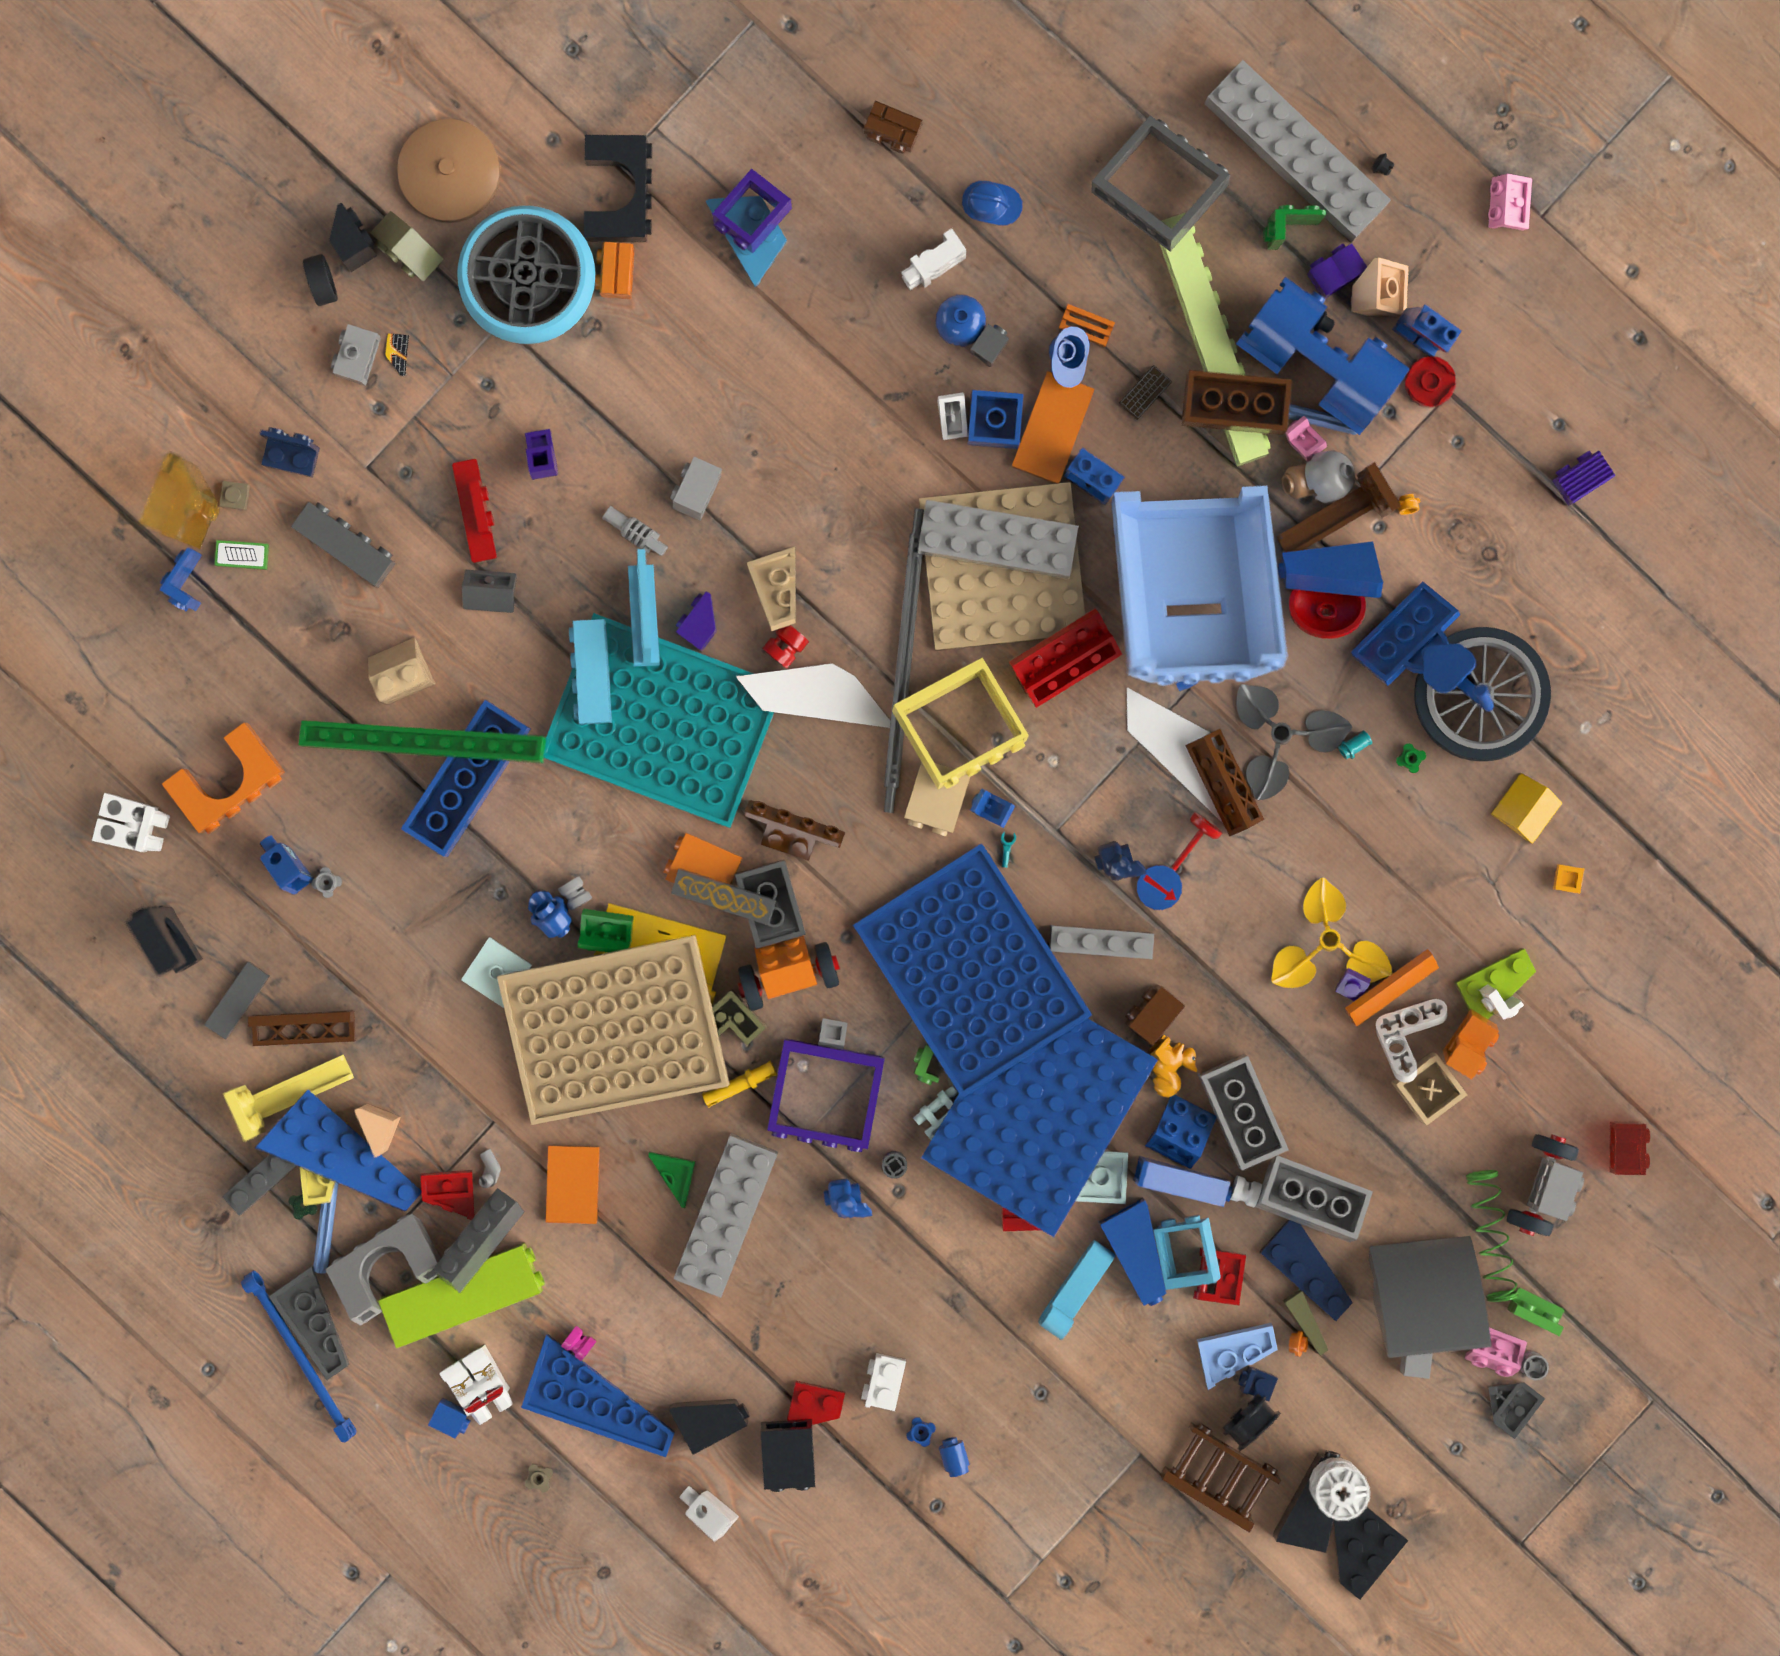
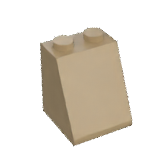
[368,637,435,704]

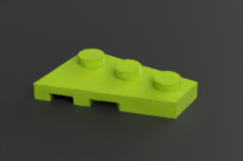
[1455,948,1536,1019]

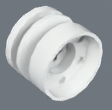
[1309,1458,1369,1520]

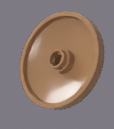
[397,119,500,223]

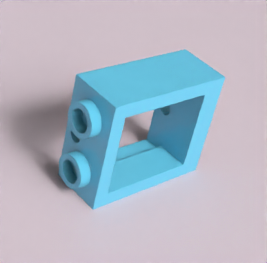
[1154,1215,1221,1290]

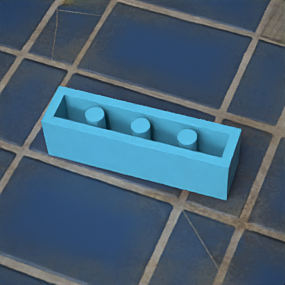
[569,619,612,725]

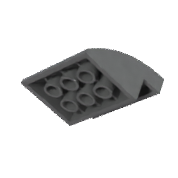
[1369,1236,1491,1358]

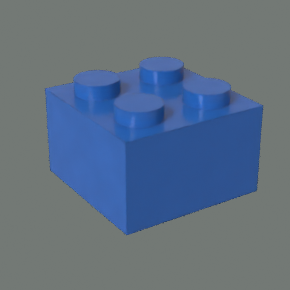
[967,390,1023,449]

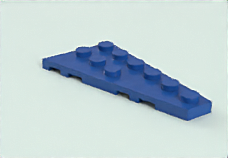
[255,1090,422,1212]
[521,1334,675,1457]

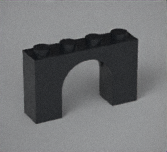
[584,135,653,242]
[126,905,203,976]

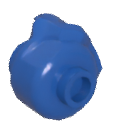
[528,891,572,938]
[824,1179,872,1218]

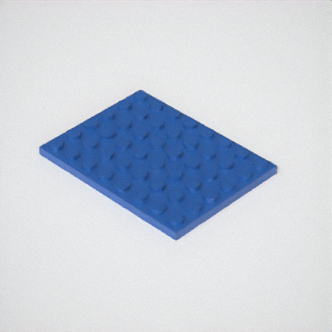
[853,843,1092,1098]
[921,1019,1158,1237]

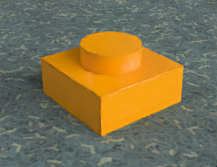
[1553,864,1584,894]

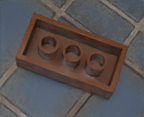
[1181,370,1292,435]

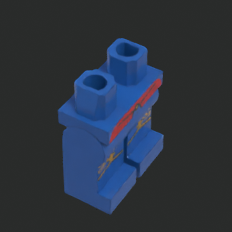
[1392,305,1462,357]

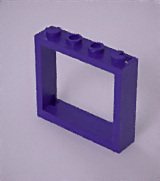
[767,1038,885,1152]

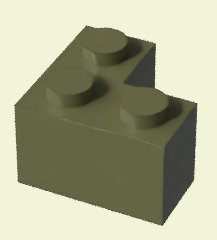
[370,211,444,281]
[712,989,767,1045]

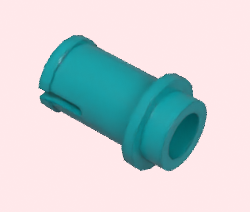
[1338,730,1372,760]

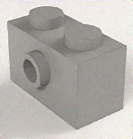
[331,324,381,386]
[670,457,722,521]

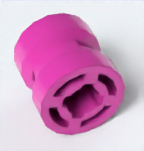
[561,1325,596,1361]

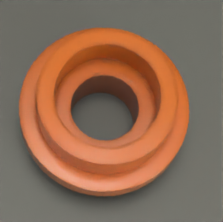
[1289,1331,1308,1357]

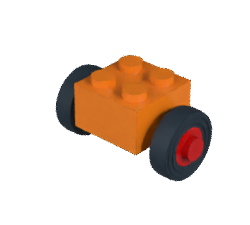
[738,935,840,1011]

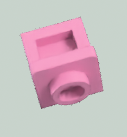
[1285,416,1327,462]

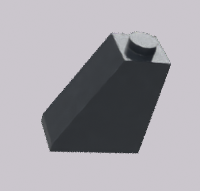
[669,1399,750,1455]

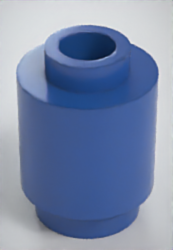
[939,1437,970,1477]

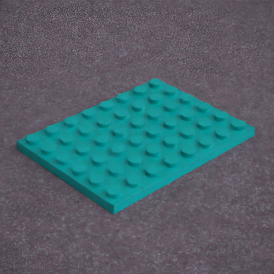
[544,613,774,828]

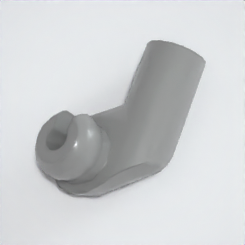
[479,1149,501,1188]

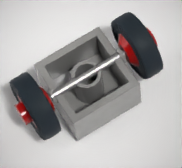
[1506,1134,1584,1236]

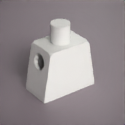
[679,1486,739,1542]

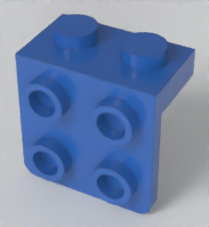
[159,547,202,612]

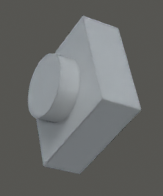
[818,1018,847,1050]

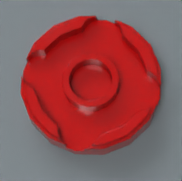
[1405,356,1456,408]

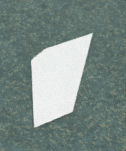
[737,664,891,728]
[1127,688,1223,823]

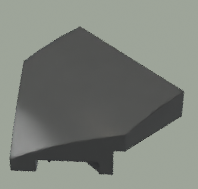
[1489,1383,1545,1439]

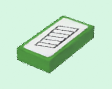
[215,540,269,570]

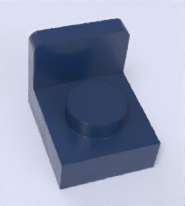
[1238,1365,1278,1402]

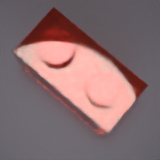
[1609,1121,1650,1175]

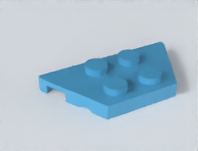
[706,196,787,287]

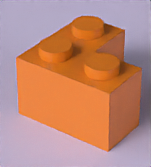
[1443,1009,1499,1080]

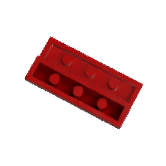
[1009,608,1123,708]

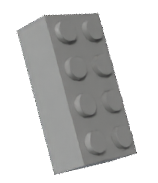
[1198,1054,1289,1170]
[1255,1155,1373,1243]

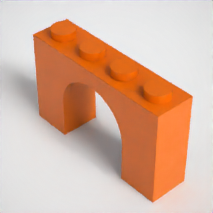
[162,723,285,834]

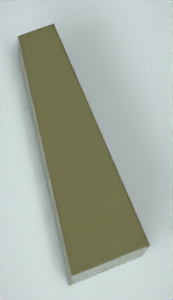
[1283,1289,1328,1356]

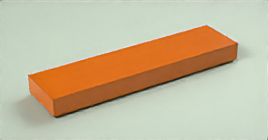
[1345,949,1439,1027]

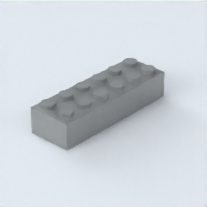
[917,500,1078,579]
[674,1133,778,1298]

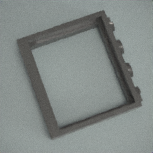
[1091,115,1230,252]

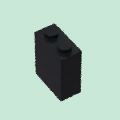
[760,1419,815,1492]

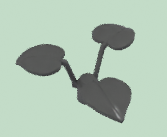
[1236,684,1352,800]

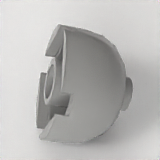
[1305,450,1355,503]

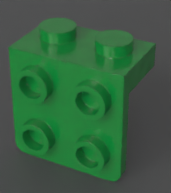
[1263,205,1326,250]

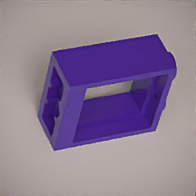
[712,168,792,253]

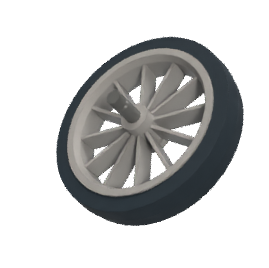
[1414,627,1551,761]

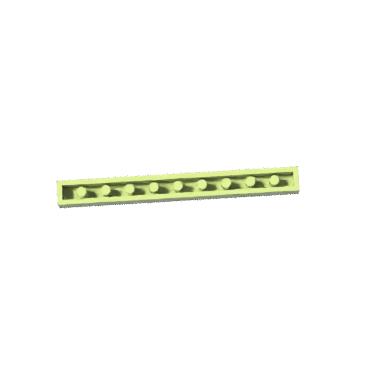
[1160,213,1271,466]

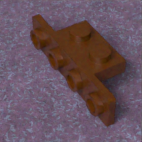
[743,800,845,861]

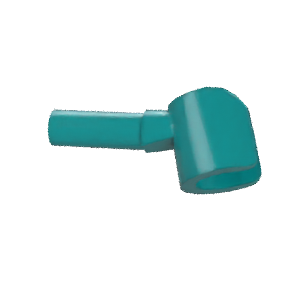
[1000,831,1016,868]

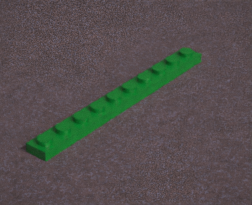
[298,720,546,763]

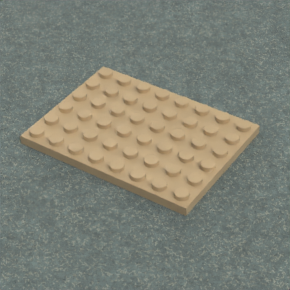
[497,935,729,1125]

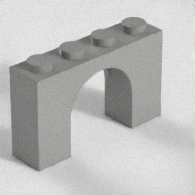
[325,1214,441,1326]

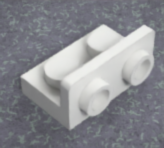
[861,1353,906,1411]

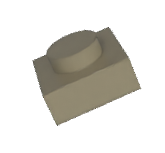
[219,481,250,511]

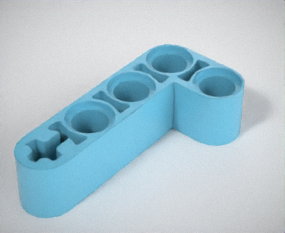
[1038,1240,1116,1340]

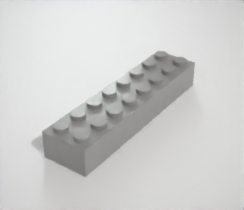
[1205,60,1391,243]

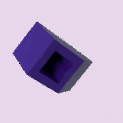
[676,591,717,652]

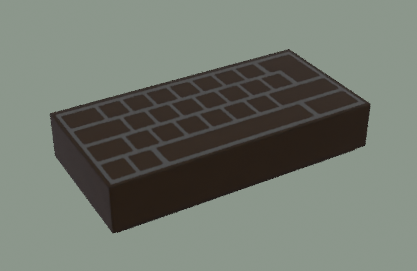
[1119,365,1172,420]

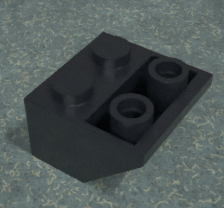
[329,202,377,272]

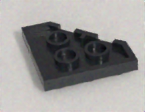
[1333,1506,1408,1600]

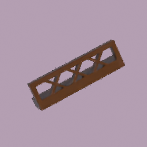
[1185,729,1264,837]
[248,1011,356,1046]

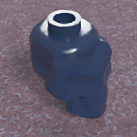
[1094,841,1146,881]

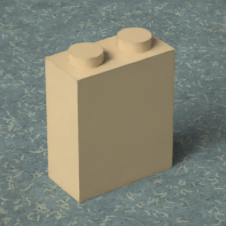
[904,762,971,836]

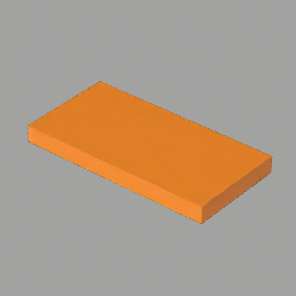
[1011,371,1095,484]

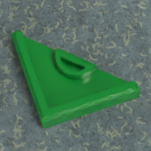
[648,1152,696,1208]

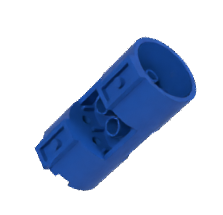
[1236,277,1410,435]

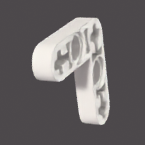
[1376,999,1447,1083]

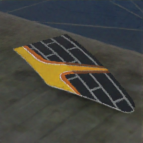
[385,333,409,376]

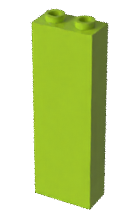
[378,1243,545,1349]

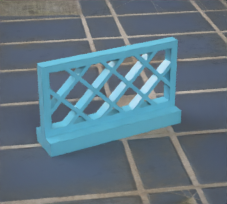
[628,549,660,666]

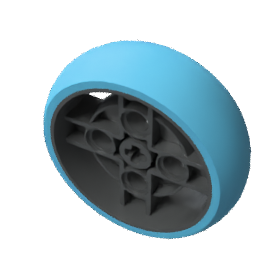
[457,205,595,344]

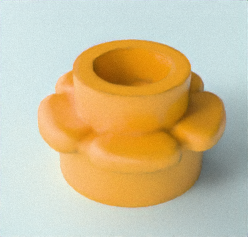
[1398,494,1420,515]

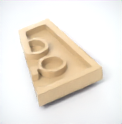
[747,547,796,631]

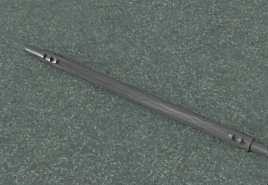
[884,509,924,813]

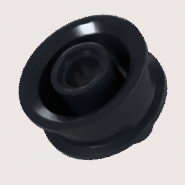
[1223,1393,1280,1451]

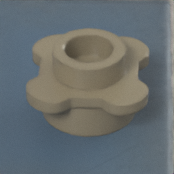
[525,1464,553,1493]

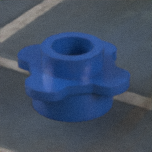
[906,1417,936,1447]

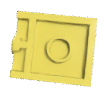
[224,1055,354,1141]

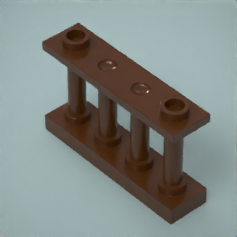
[1160,1422,1281,1533]

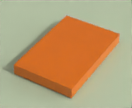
[546,1145,600,1224]

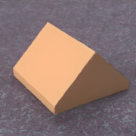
[354,1104,401,1157]

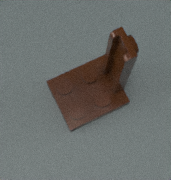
[1276,462,1401,553]

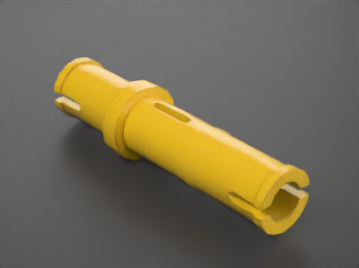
[702,1060,778,1108]

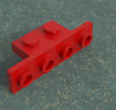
[452,459,497,563]

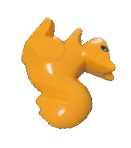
[1148,1035,1197,1097]

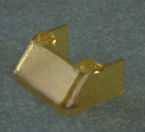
[139,452,220,549]

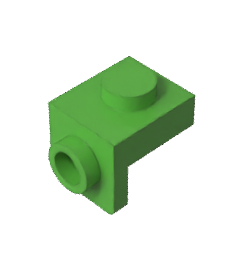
[913,1044,940,1085]

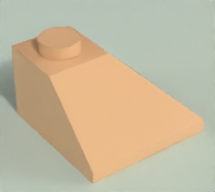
[1351,258,1408,317]

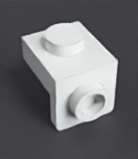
[1479,985,1524,1020]

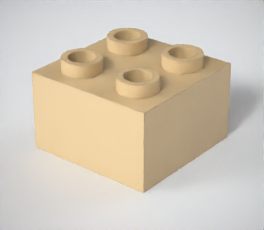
[1391,1052,1467,1126]

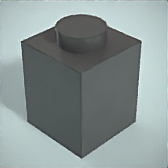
[970,324,1009,367]

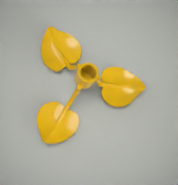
[1271,877,1392,988]

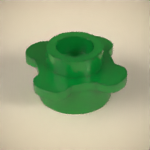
[1396,743,1426,773]

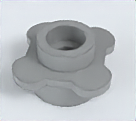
[311,867,342,898]

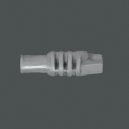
[602,506,668,556]

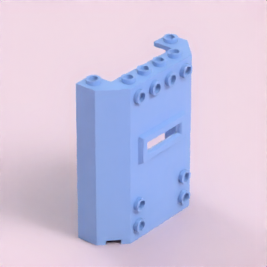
[1111,486,1287,685]

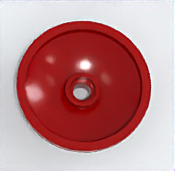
[1289,589,1366,639]

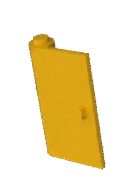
[593,903,727,1006]

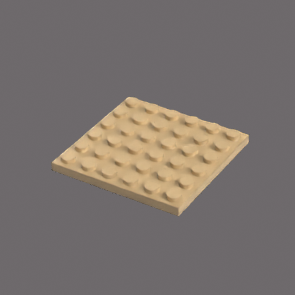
[919,482,1085,651]

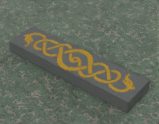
[671,868,776,925]

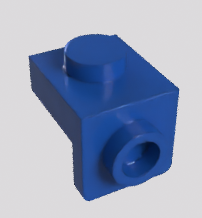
[970,788,1015,828]

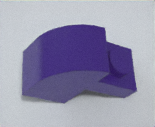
[525,429,558,480]

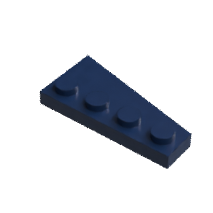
[1260,1220,1353,1321]

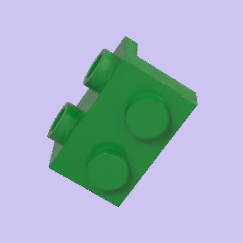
[577,909,634,953]

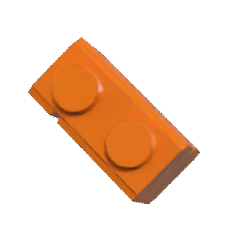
[595,242,635,299]

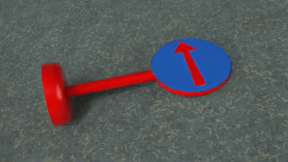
[1137,812,1223,910]

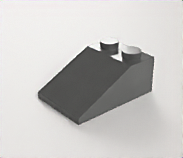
[735,859,806,949]

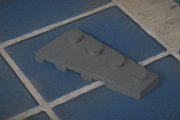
[269,1266,349,1380]

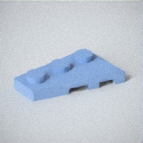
[1197,1323,1278,1390]

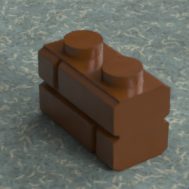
[864,100,923,154]

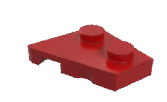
[421,1170,475,1220]
[787,1381,845,1425]

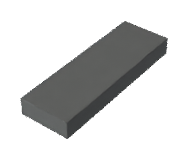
[204,962,270,1039]

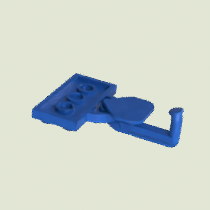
[1351,582,1494,711]

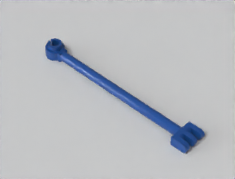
[241,1270,357,1443]

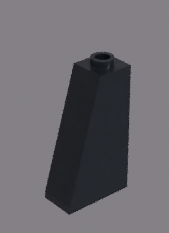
[1273,1450,1341,1553]

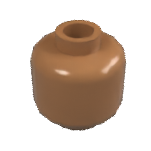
[1282,463,1316,499]

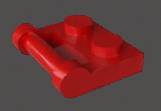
[1193,1247,1246,1306]

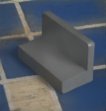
[462,569,517,613]

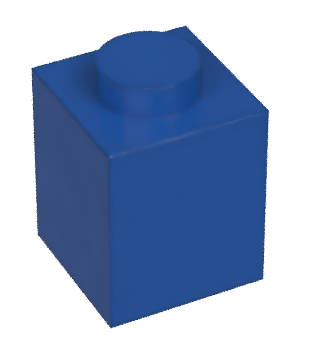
[428,1398,471,1439]

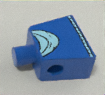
[260,835,314,895]

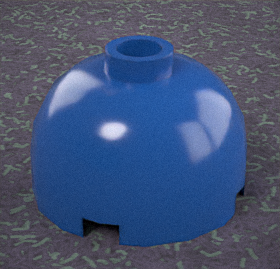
[936,295,986,346]

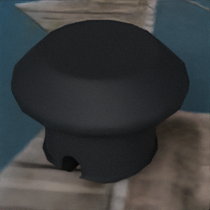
[1372,153,1394,176]
[1313,311,1335,333]

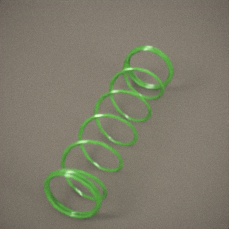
[1466,1170,1519,1302]

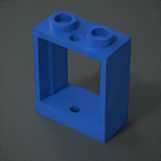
[1064,448,1124,505]

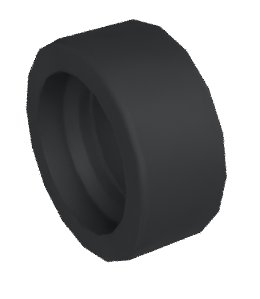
[303,254,338,306]

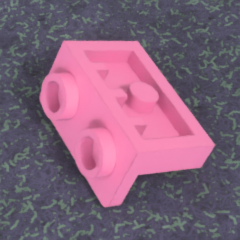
[1488,174,1532,230]
[1465,1328,1527,1377]

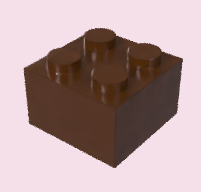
[1125,984,1185,1045]

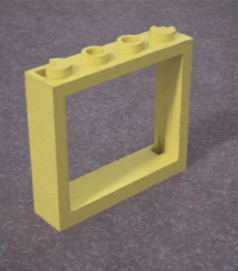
[892,657,1029,789]

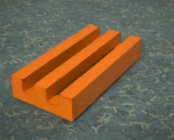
[1058,304,1115,347]

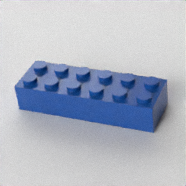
[401,700,531,857]

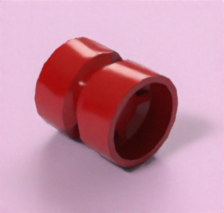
[762,625,810,669]

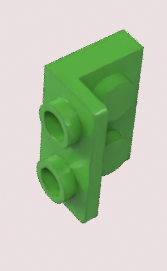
[1507,1287,1564,1336]

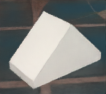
[937,393,968,440]

